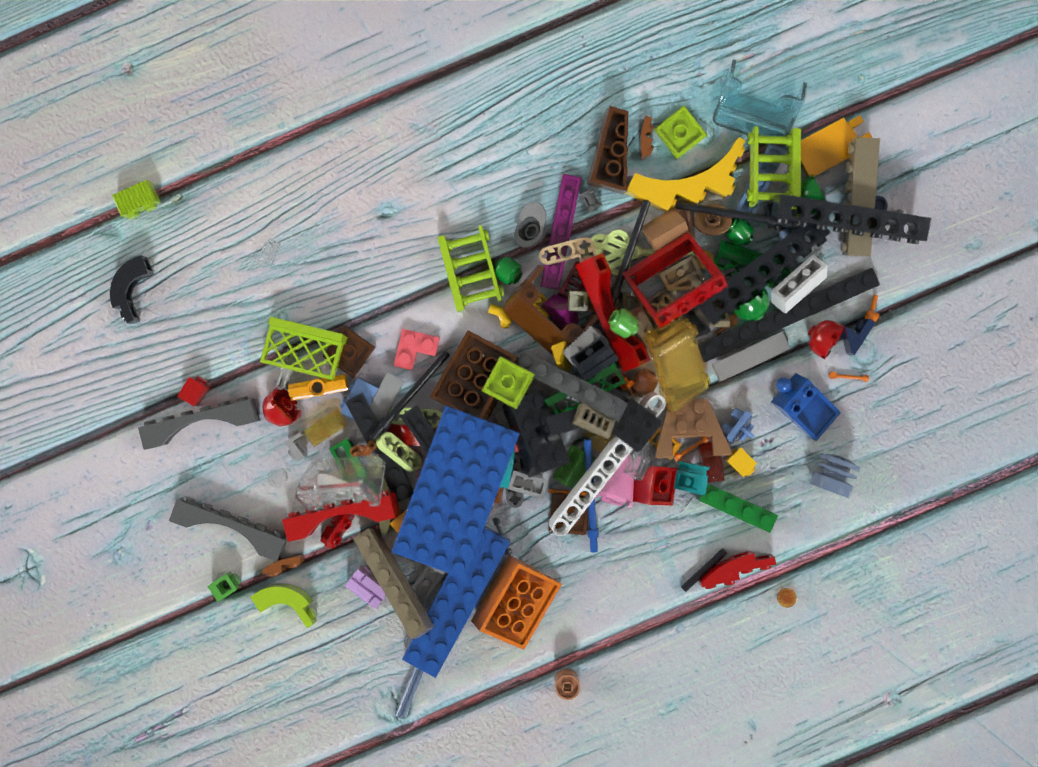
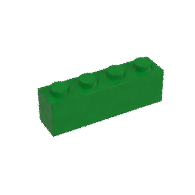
[696,483,778,533]

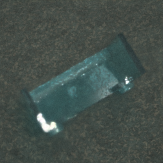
[712,59,807,136]

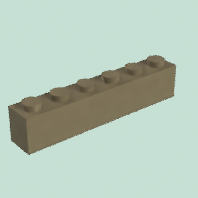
[840,137,880,257]
[353,528,434,640]

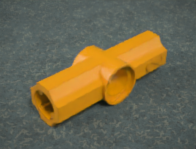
[288,374,349,401]

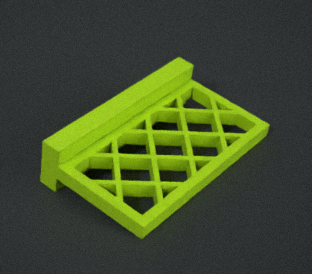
[260,316,348,381]

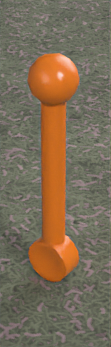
[828,372,869,382]
[674,437,709,461]
[548,488,587,497]

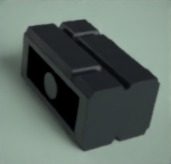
[570,335,619,381]

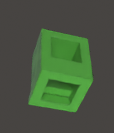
[207,571,241,602]

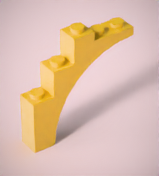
[625,137,746,213]

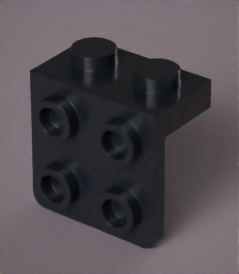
[611,398,661,452]

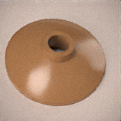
[693,204,732,236]

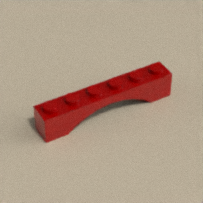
[575,253,651,373]
[282,490,401,542]

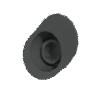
[514,202,547,247]

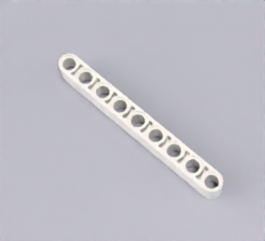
[549,392,666,536]

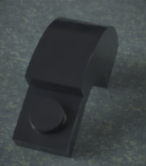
[110,255,154,324]
[546,408,601,436]

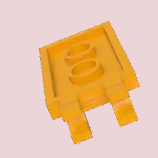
[801,115,872,177]

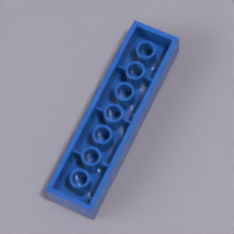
[402,526,510,678]

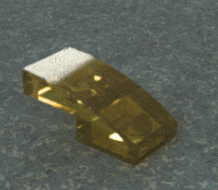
[303,409,348,447]

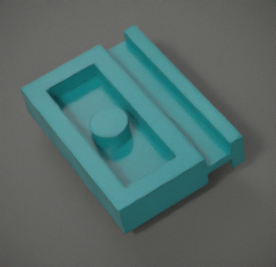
[674,461,709,495]

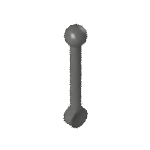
[492,518,512,555]

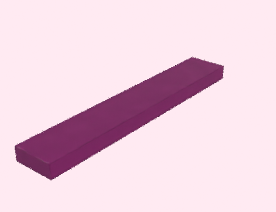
[541,174,582,290]

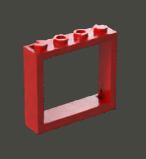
[622,232,727,328]

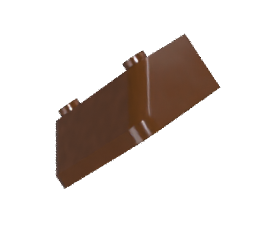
[503,265,598,355]

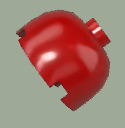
[807,320,844,360]
[262,388,301,427]

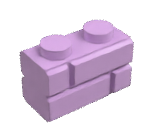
[345,565,386,609]

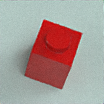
[177,375,210,406]

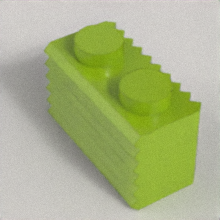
[112,180,161,220]

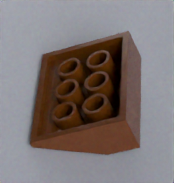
[430,330,519,420]

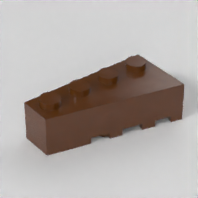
[586,106,629,195]

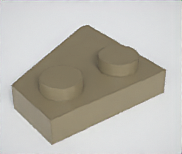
[658,255,706,291]

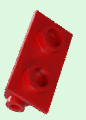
[320,514,355,548]

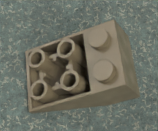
[628,288,684,349]

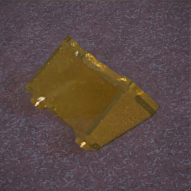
[643,318,711,413]

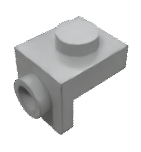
[285,430,308,461]

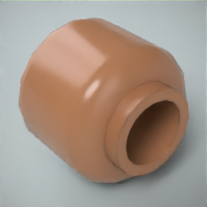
[631,368,658,398]

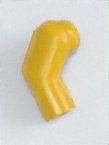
[488,304,512,329]

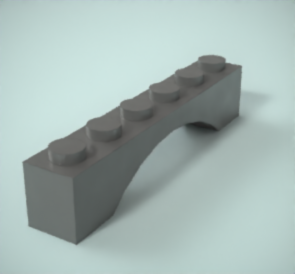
[516,351,628,422]
[138,396,260,450]
[169,496,287,562]

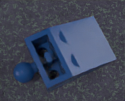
[771,373,841,441]

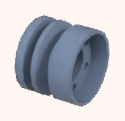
[810,453,861,498]

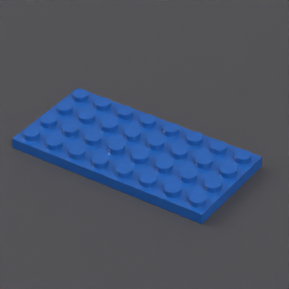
[392,405,520,579]

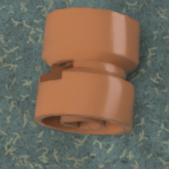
[554,668,580,700]

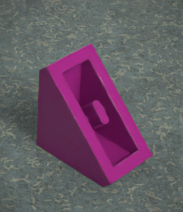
[541,294,579,330]

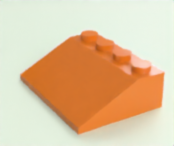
[471,555,562,650]

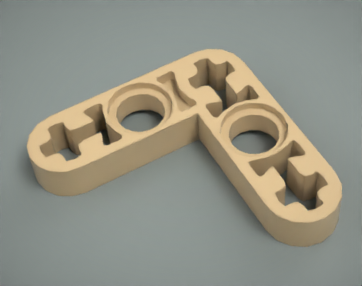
[539,237,596,265]

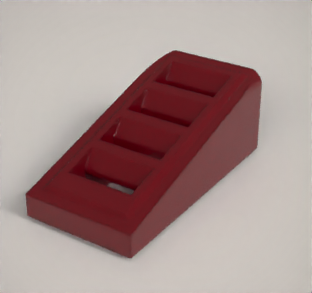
[557,261,584,298]

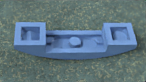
[736,144,787,214]

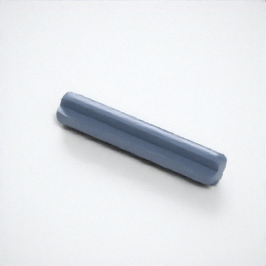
[395,667,423,719]

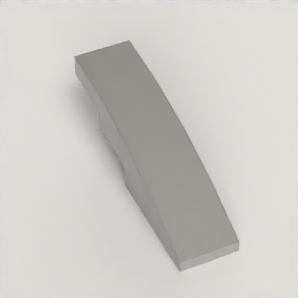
[711,331,790,382]
[353,373,404,445]
[507,469,548,499]

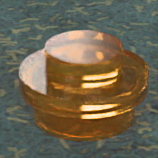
[777,588,797,608]

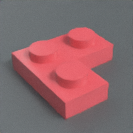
[394,329,440,370]

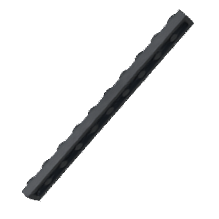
[696,268,880,363]

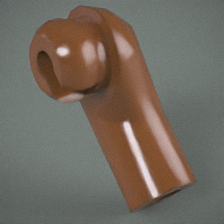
[350,441,377,458]

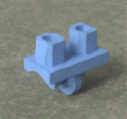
[721,408,754,444]

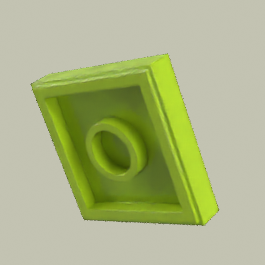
[654,105,708,160]
[482,356,535,409]

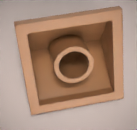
[641,208,690,253]

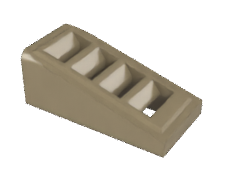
[572,403,616,439]

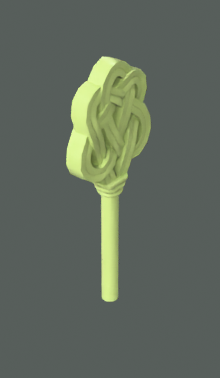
[583,230,694,276]

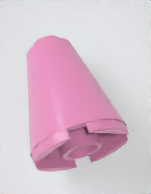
[596,454,635,508]

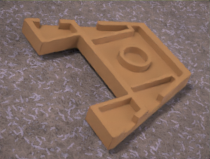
[655,399,732,459]

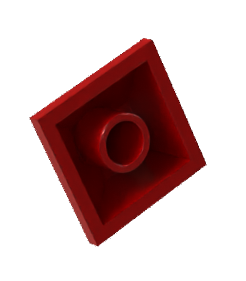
[633,466,678,506]

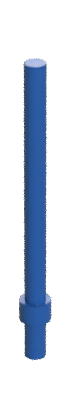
[584,439,599,553]

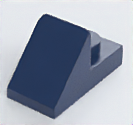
[842,319,876,356]

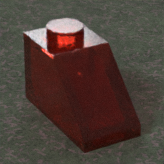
[698,442,725,483]

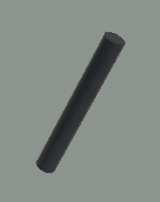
[681,548,728,592]

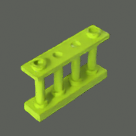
[746,126,801,210]
[437,225,505,313]

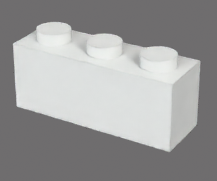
[771,254,828,314]

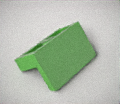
[553,444,596,489]

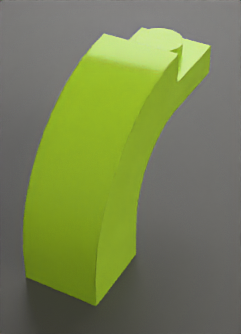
[250,583,317,629]

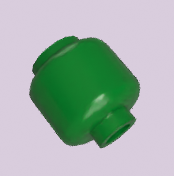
[725,218,754,246]
[494,257,523,285]

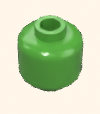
[609,308,639,338]

